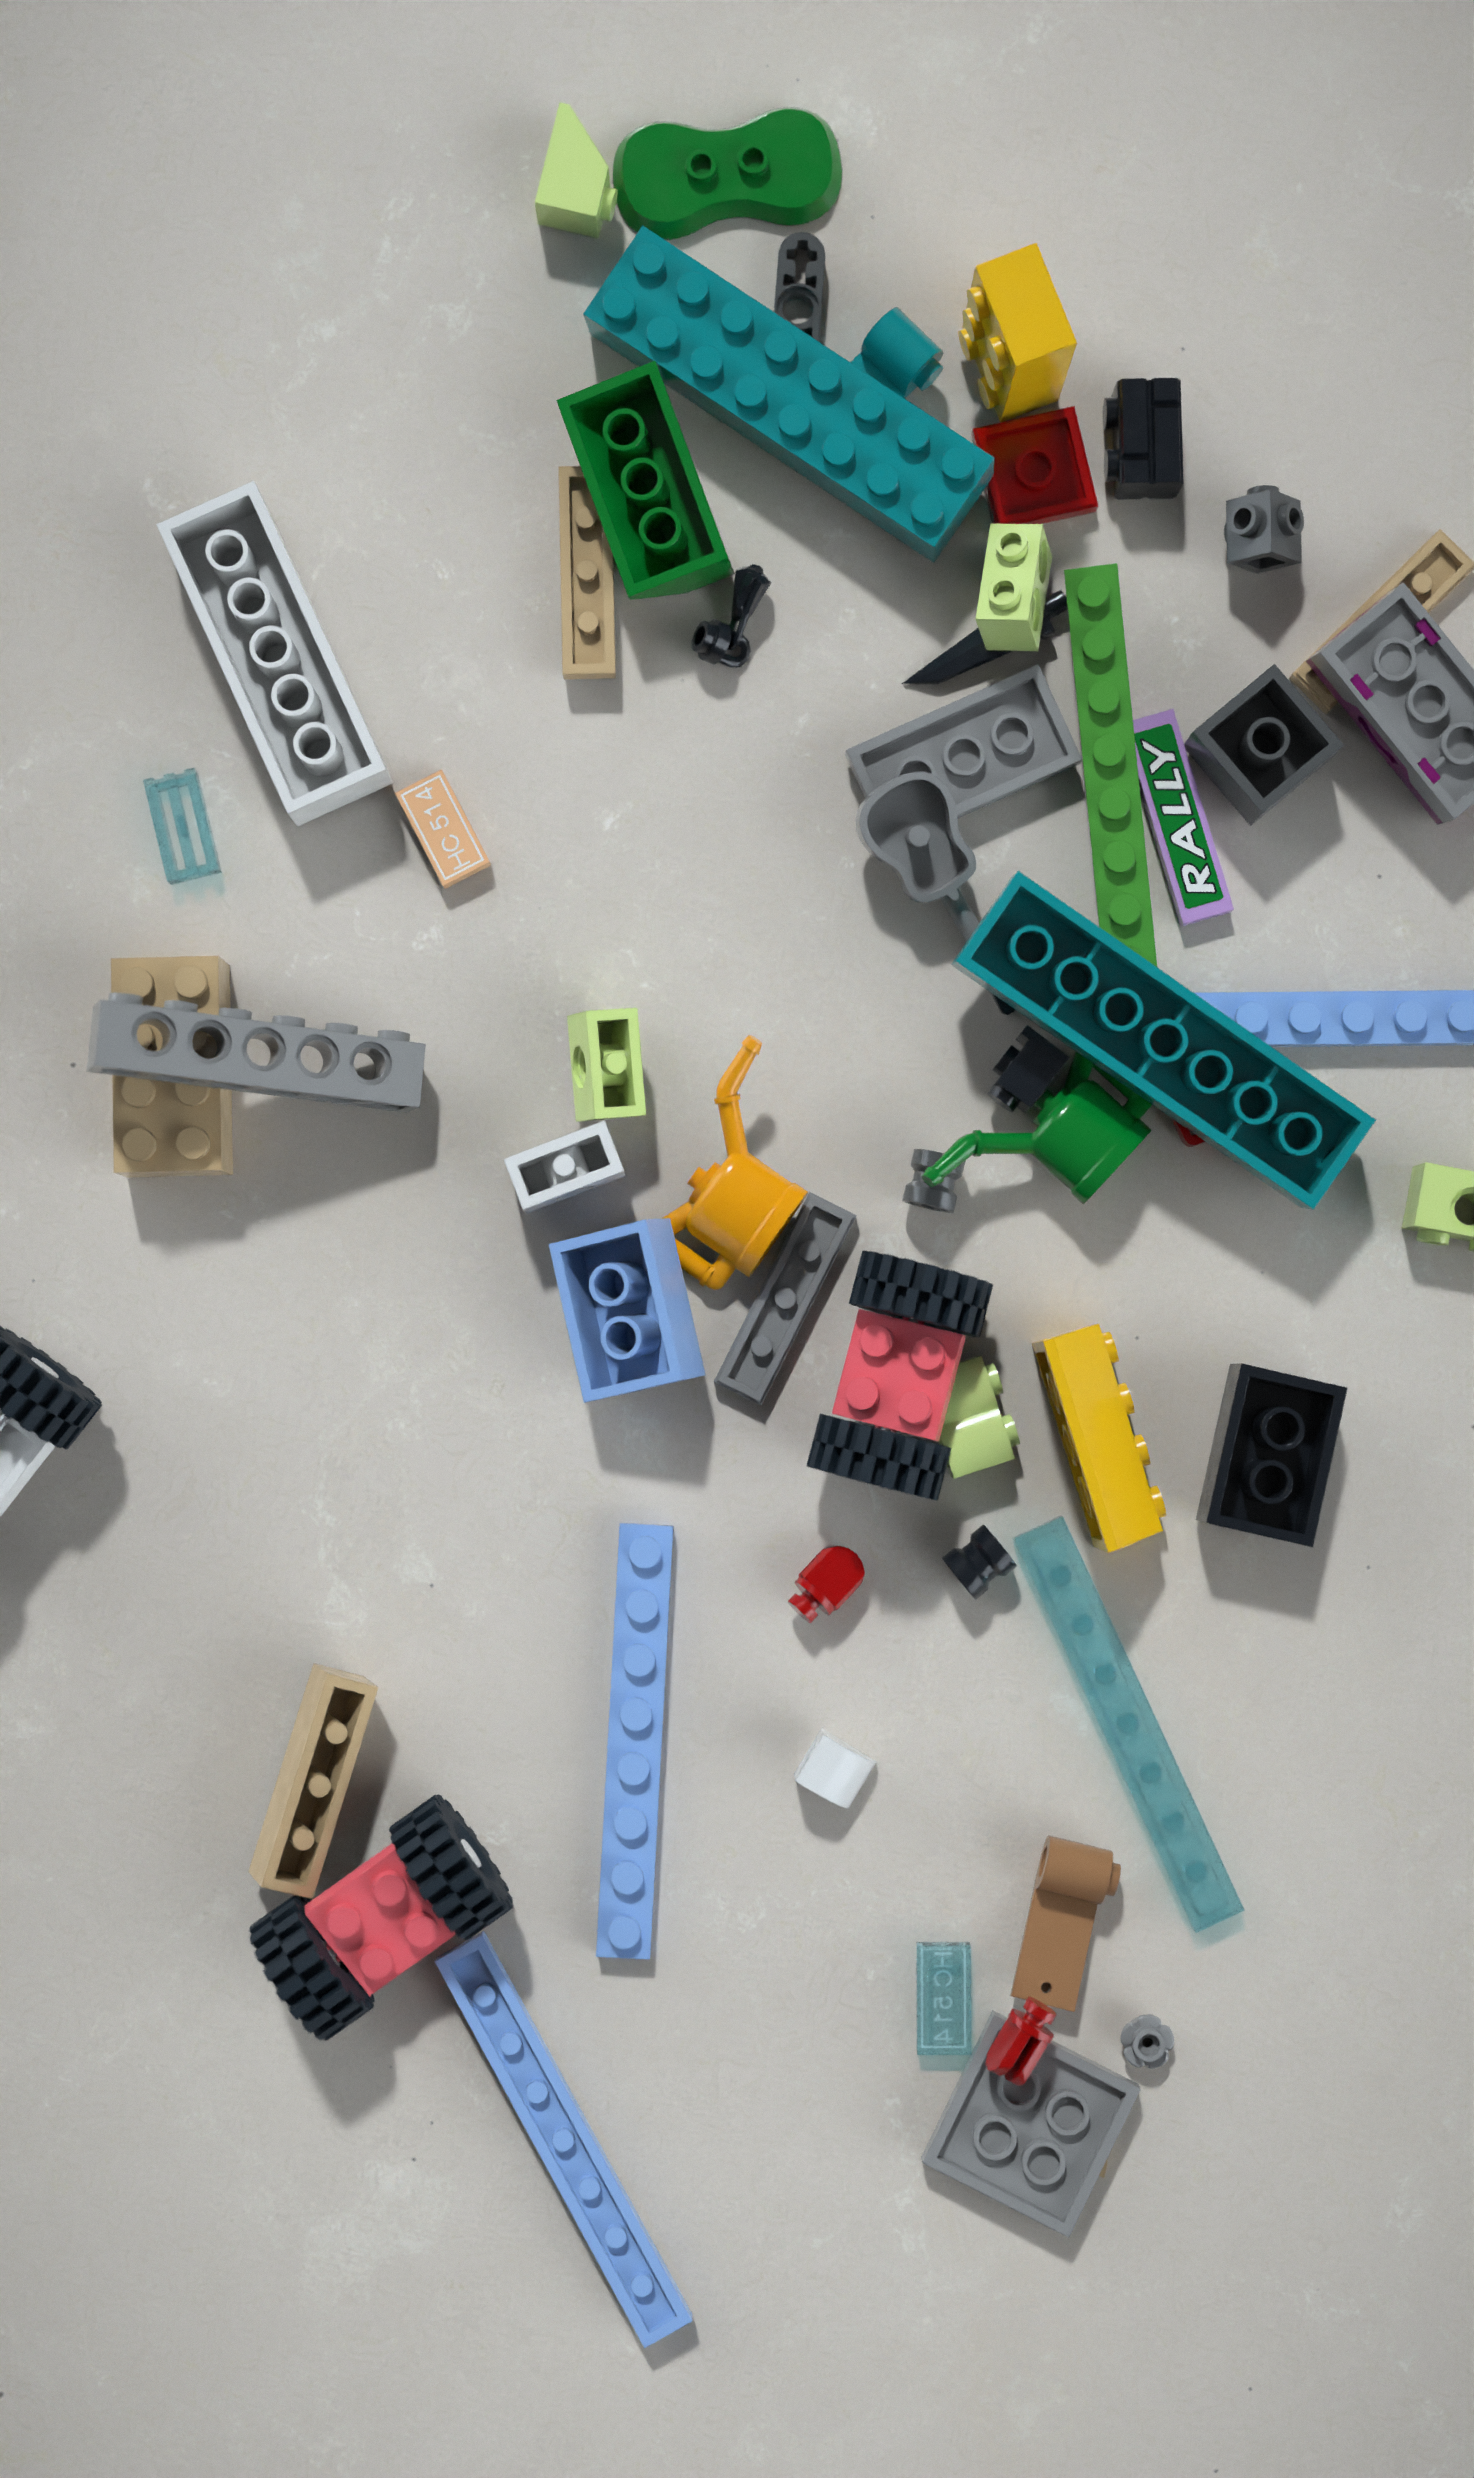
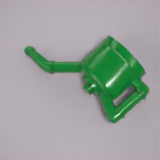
[922,1052,1152,1205]

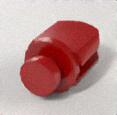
[788,1546,865,1623]
[986,1997,1057,2086]

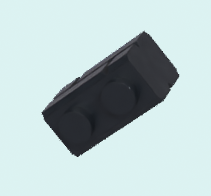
[1103,378,1183,500]

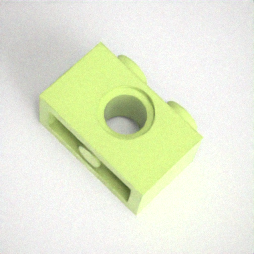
[567,1008,646,1122]
[1402,1162,1474,1252]

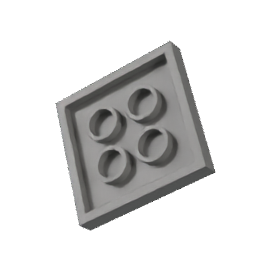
[921,2010,1141,2237]

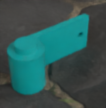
[850,307,943,398]

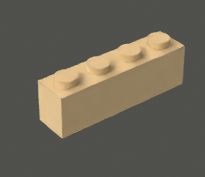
[248,1663,379,1899]

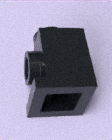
[988,1025,1070,1113]

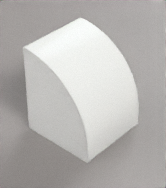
[794,1728,876,1809]

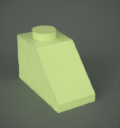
[535,102,617,239]

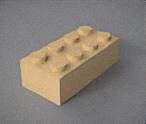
[111,956,233,1178]

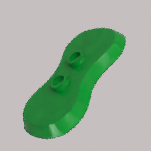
[613,107,842,240]

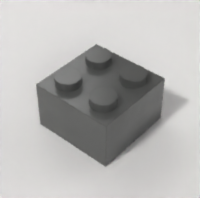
[1184,664,1344,826]

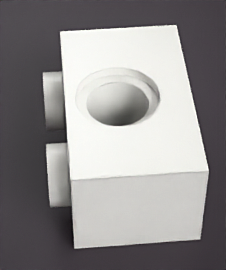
[504,1120,626,1214]

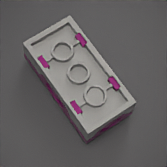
[1306,582,1474,825]

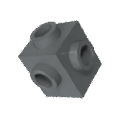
[1224,485,1304,574]

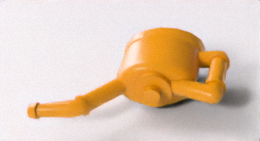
[661,1035,808,1290]

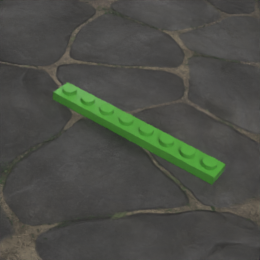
[1064,563,1157,967]

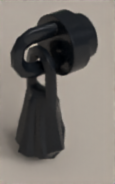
[691,564,771,668]

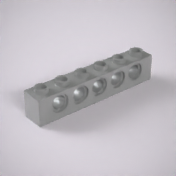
[86,993,426,1113]

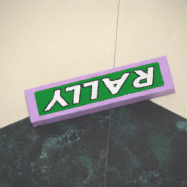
[1133,709,1234,927]

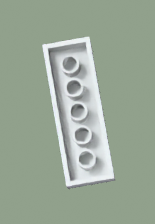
[156,481,393,827]

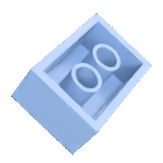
[549,1218,705,1403]

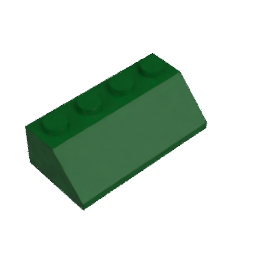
[556,361,735,600]

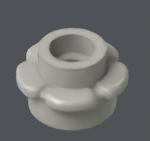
[1120,2014,1174,2069]

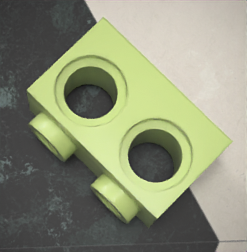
[975,524,1052,651]

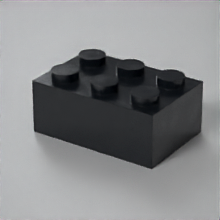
[1196,1363,1348,1547]

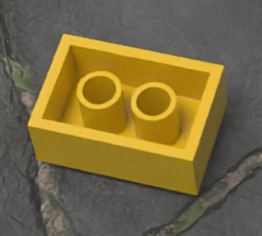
[958,242,1077,422]

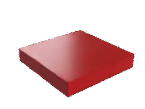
[971,406,1098,524]

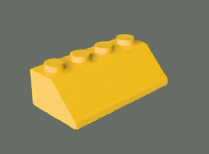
[1032,1323,1166,1553]

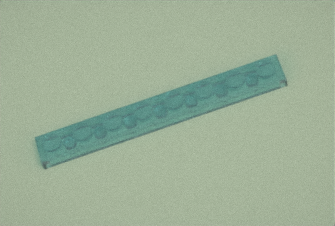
[1012,1515,1245,1933]

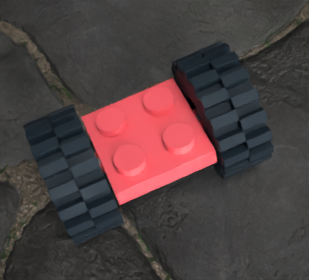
[806,1251,993,1501]
[249,1794,513,2041]

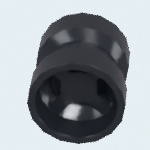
[942,1525,1017,1600]

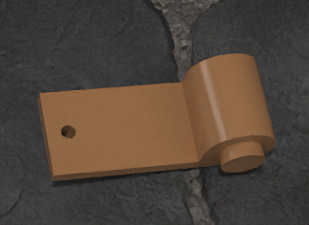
[1010,1835,1121,2012]

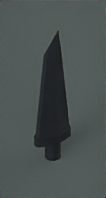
[902,590,1068,684]

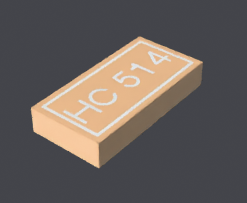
[395,769,491,889]

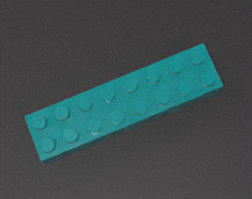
[583,225,995,563]
[951,871,1376,1210]

